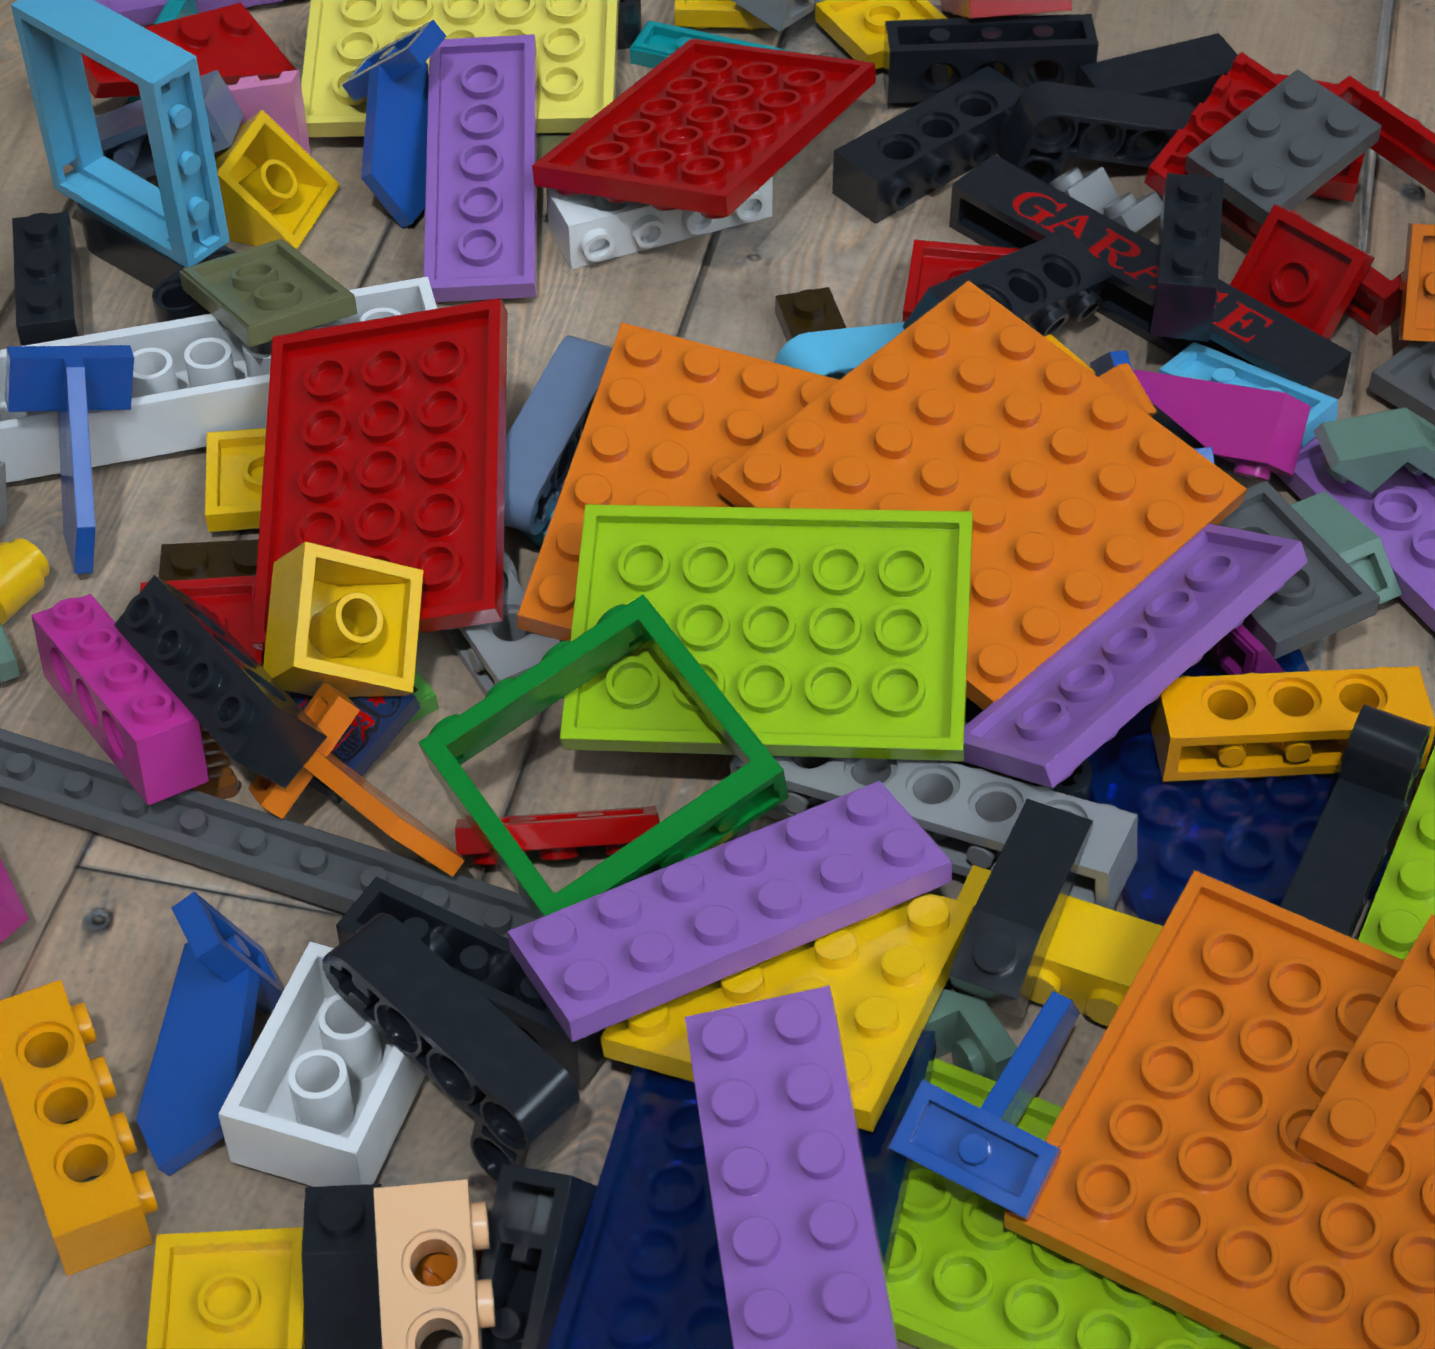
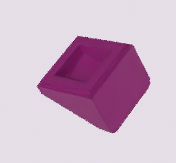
[1209,624,1284,675]

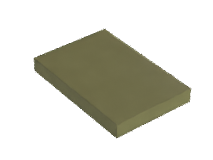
[179,239,358,348]

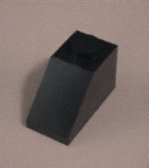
[301,1184,382,1349]

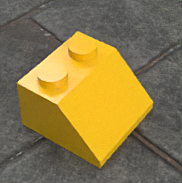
[214,109,340,250]
[263,542,423,697]

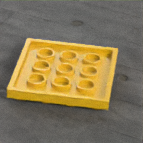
[600,843,975,1132]

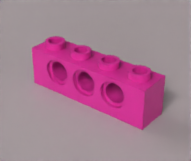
[31,594,209,806]

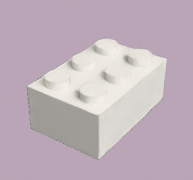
[218,942,426,1187]

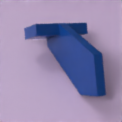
[342,20,447,228]
[5,345,134,574]
[136,891,284,1176]
[888,991,1080,1220]

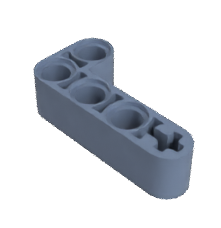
[504,335,612,535]

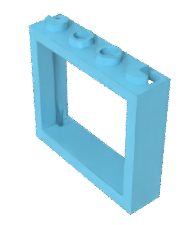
[11,0,230,267]

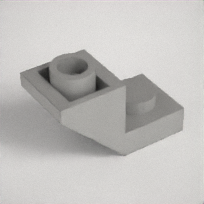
[1049,166,1163,232]

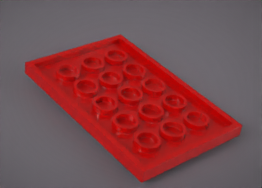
[532,38,876,219]
[251,298,508,655]

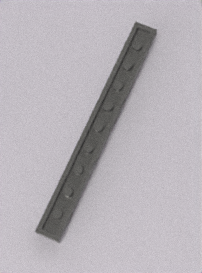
[0,728,538,939]

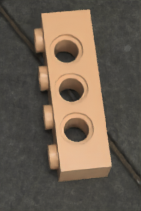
[373,1179,495,1349]

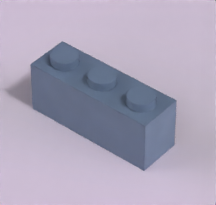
[95,70,244,179]

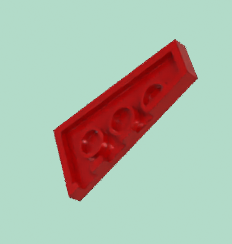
[81,2,296,98]
[1144,51,1283,197]

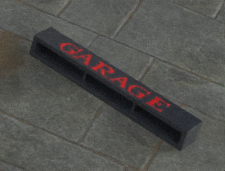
[949,154,1352,399]

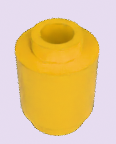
[0,538,50,625]

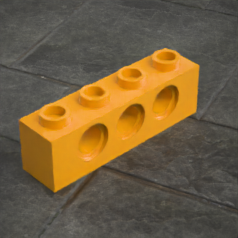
[1150,666,1435,782]
[0,979,159,1276]

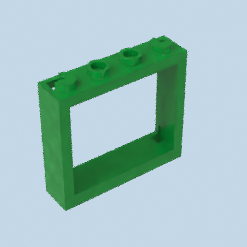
[418,594,789,919]

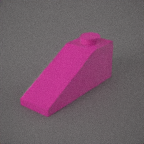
[1133,369,1311,481]

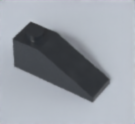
[949,799,1094,1018]
[477,1163,603,1349]

